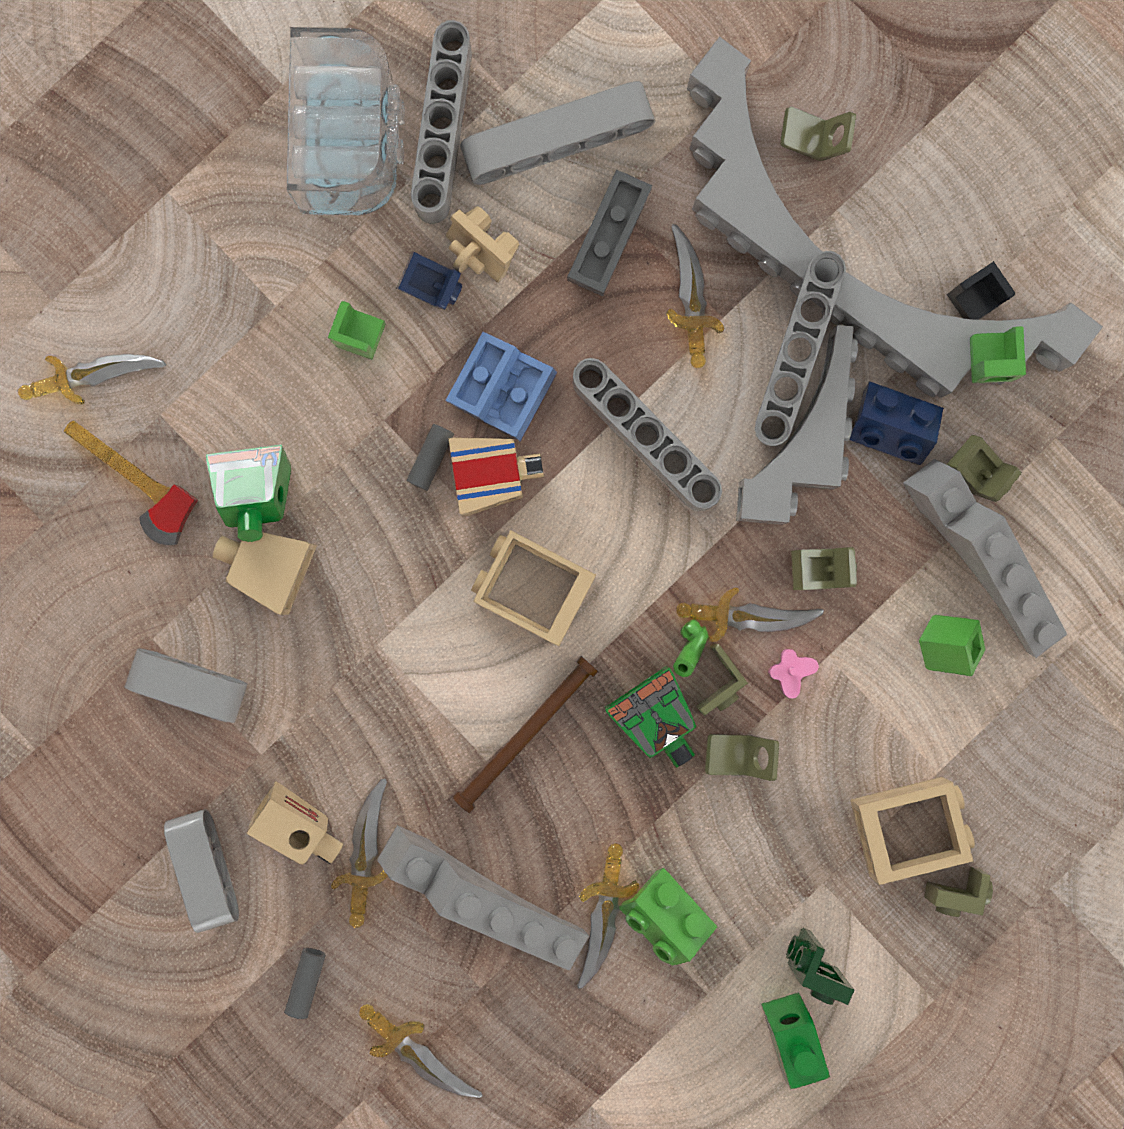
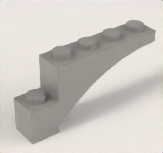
[736,325,858,525]
[903,459,1067,658]
[377,825,589,970]

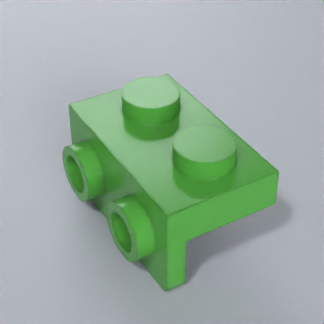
[619,868,717,966]

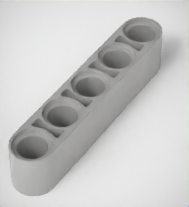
[411,20,472,224]
[460,81,655,185]
[755,251,846,446]
[573,358,722,511]

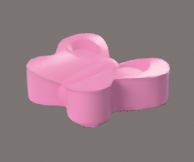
[768,649,819,698]

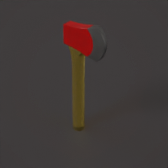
[64,420,198,545]

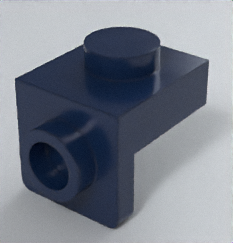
[396,252,462,310]

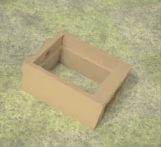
[471,530,596,646]
[850,777,975,885]

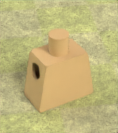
[213,533,317,615]

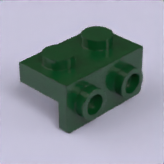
[786,928,854,1005]

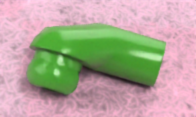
[673,620,709,677]

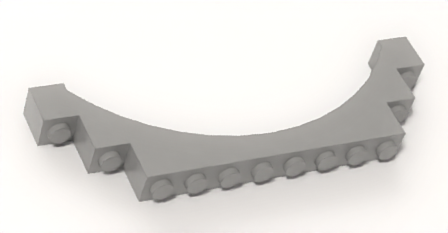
[687,37,1103,398]

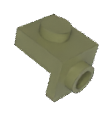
[946,435,1022,502]
[791,547,857,590]
[924,867,993,917]

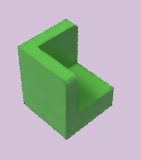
[328,301,386,360]
[970,326,1026,383]
[919,615,986,676]

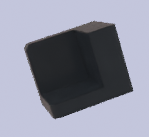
[946,261,1016,320]

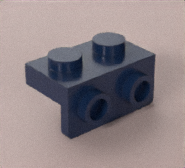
[850,381,944,465]

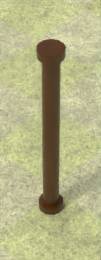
[453,656,599,813]

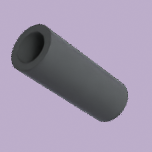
[406,424,454,491]
[284,948,326,1019]

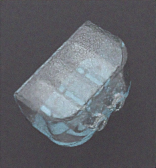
[287,27,405,215]

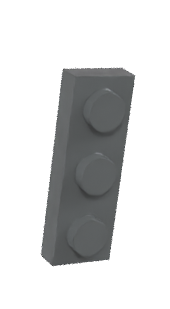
[567,169,652,296]

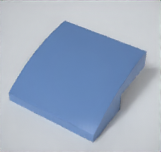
[445,332,557,441]

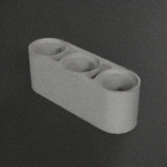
[124,648,248,723]
[164,809,239,933]

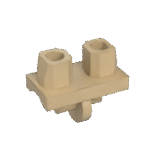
[445,206,519,283]

